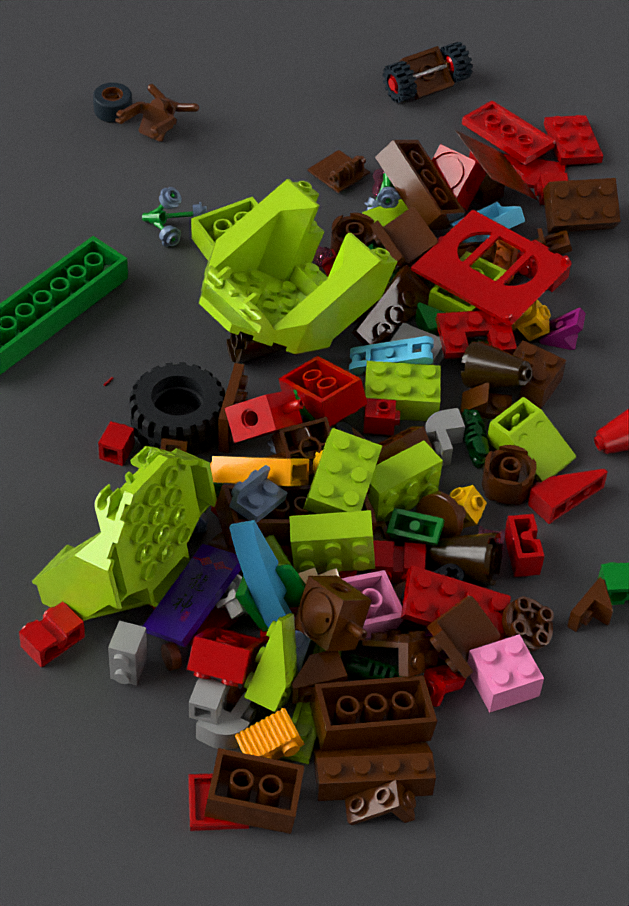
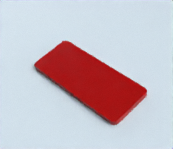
[469,151,566,188]

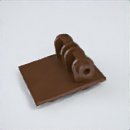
[307,150,370,194]

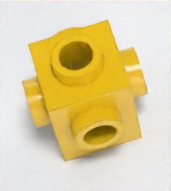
[516,299,551,342]
[449,485,487,528]

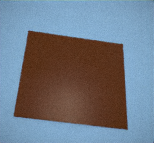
[455,130,539,201]

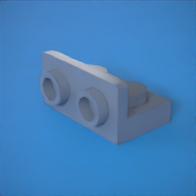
[229,465,288,523]

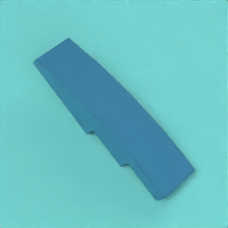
[229,520,295,629]

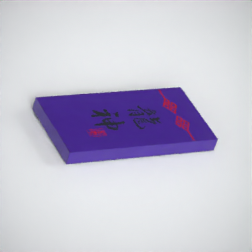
[143,544,241,647]

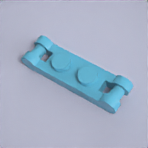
[349,336,434,375]

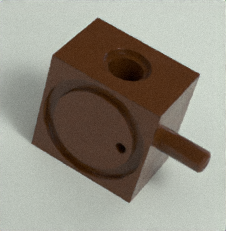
[267,417,331,478]
[294,575,372,651]

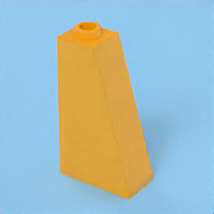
[210,456,309,486]

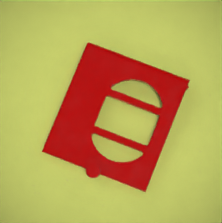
[411,209,572,326]

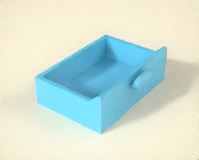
[450,202,525,243]

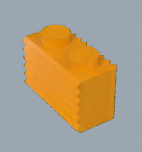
[235,708,305,760]

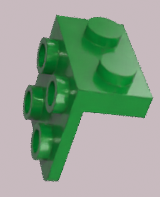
[235,564,306,632]

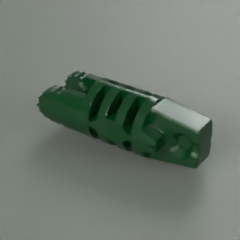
[462,409,490,468]
[344,654,416,680]

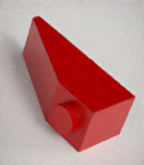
[528,469,608,524]

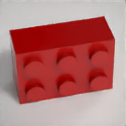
[278,356,368,426]
[187,626,265,686]

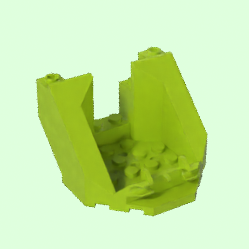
[199,179,397,354]
[32,446,217,621]

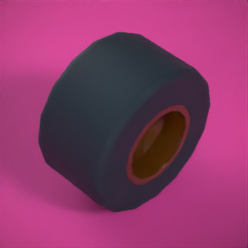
[93,82,132,123]

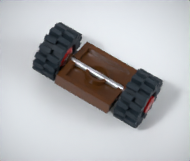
[382,42,473,103]

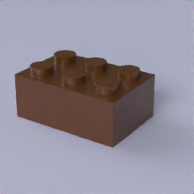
[543,178,621,233]
[204,748,305,834]

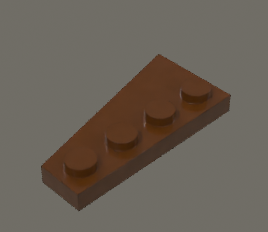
[351,265,431,346]

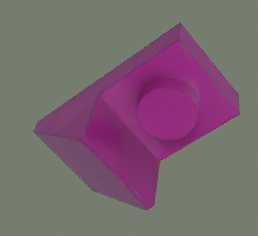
[539,308,586,350]

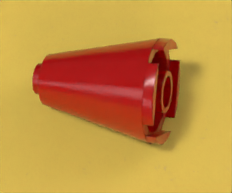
[594,408,629,454]

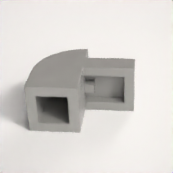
[425,408,465,466]
[189,678,230,725]
[196,692,257,750]

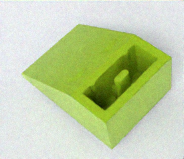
[487,397,576,482]
[244,613,298,712]

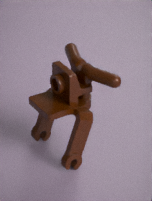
[115,84,199,142]

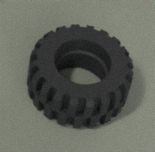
[130,362,226,455]

